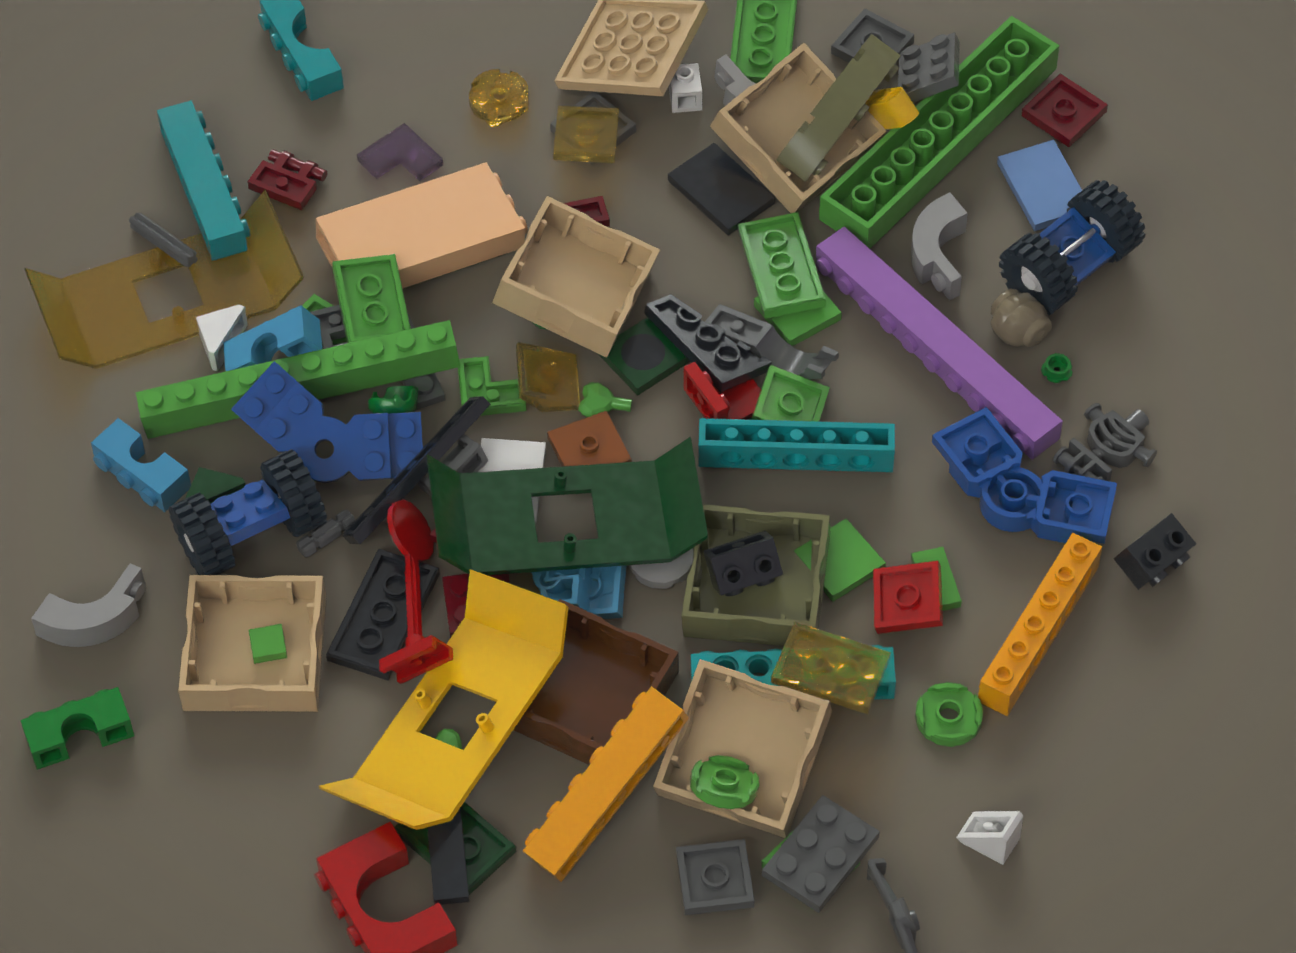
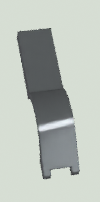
[705,304,839,379]

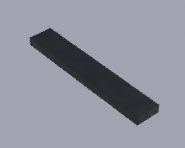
[343,396,491,544]

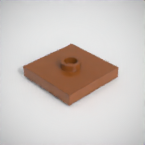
[547,411,632,467]

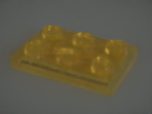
[771,622,891,714]

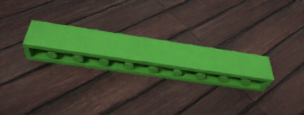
[136,320,461,439]

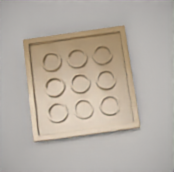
[554,0,709,96]

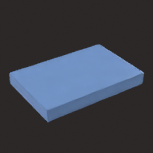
[997,140,1082,231]

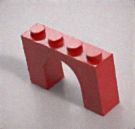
[314,821,458,953]

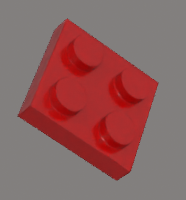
[873,561,943,634]

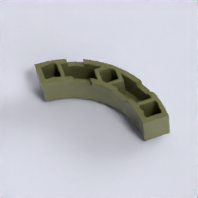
[776,34,901,182]

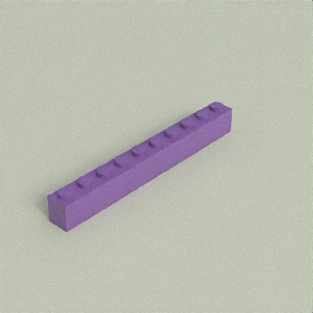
[815,227,1063,460]

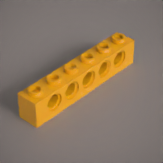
[978,532,1102,716]

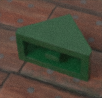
[185,467,246,504]

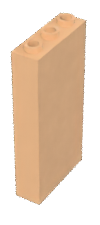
[316,162,528,289]

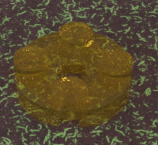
[469,69,529,127]

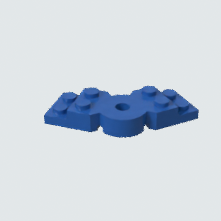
[231,361,423,483]
[932,407,1117,544]

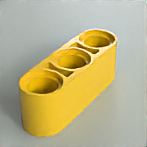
[865,87,919,130]

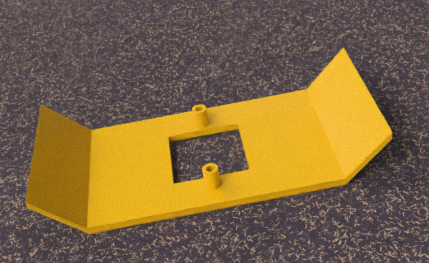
[318,569,568,830]

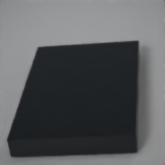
[668,143,775,236]

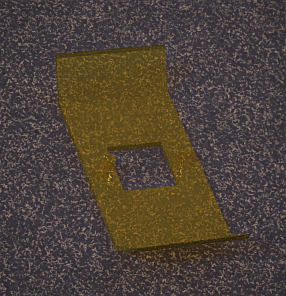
[24,190,304,369]

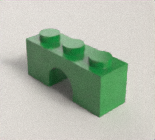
[20,687,134,770]

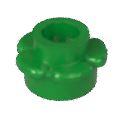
[1041,353,1073,383]

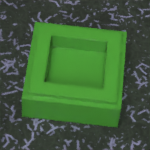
[249,624,287,664]

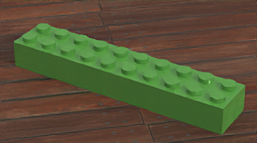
[819,15,1060,249]

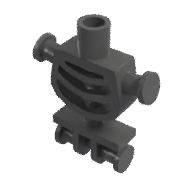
[1053,403,1157,481]

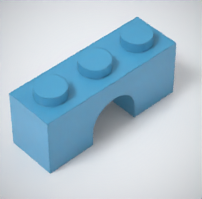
[223,305,322,371]
[91,418,191,512]

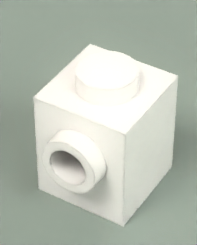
[668,63,702,113]

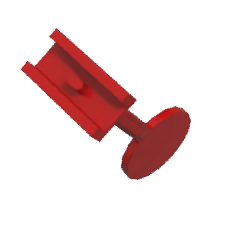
[379,500,453,684]

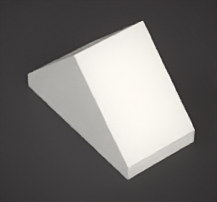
[196,304,248,372]
[956,811,1023,865]

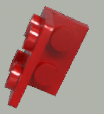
[684,362,761,420]

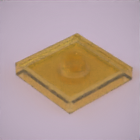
[553,106,619,163]

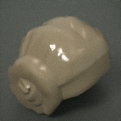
[991,289,1052,348]

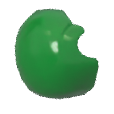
[368,386,418,414]

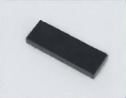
[427,808,469,905]

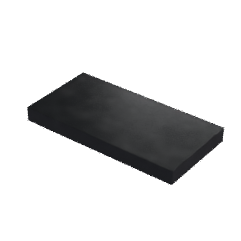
[326,549,440,681]

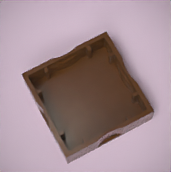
[494,599,679,765]

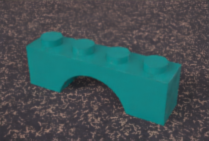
[258,0,344,101]

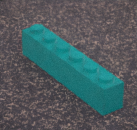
[157,100,251,261]

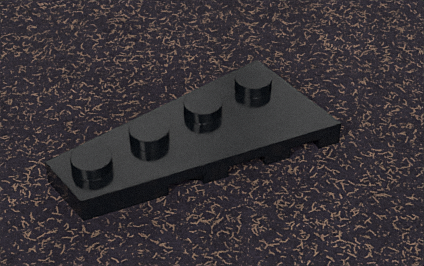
[644,294,772,392]

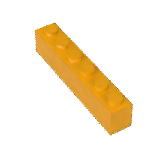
[523,686,689,882]

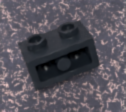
[1114,513,1196,590]
[703,531,783,596]

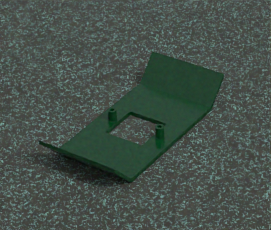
[426,436,708,575]

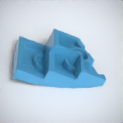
[531,566,626,619]

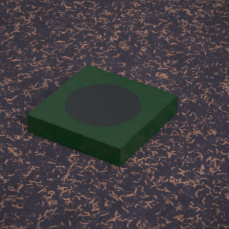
[599,317,688,396]

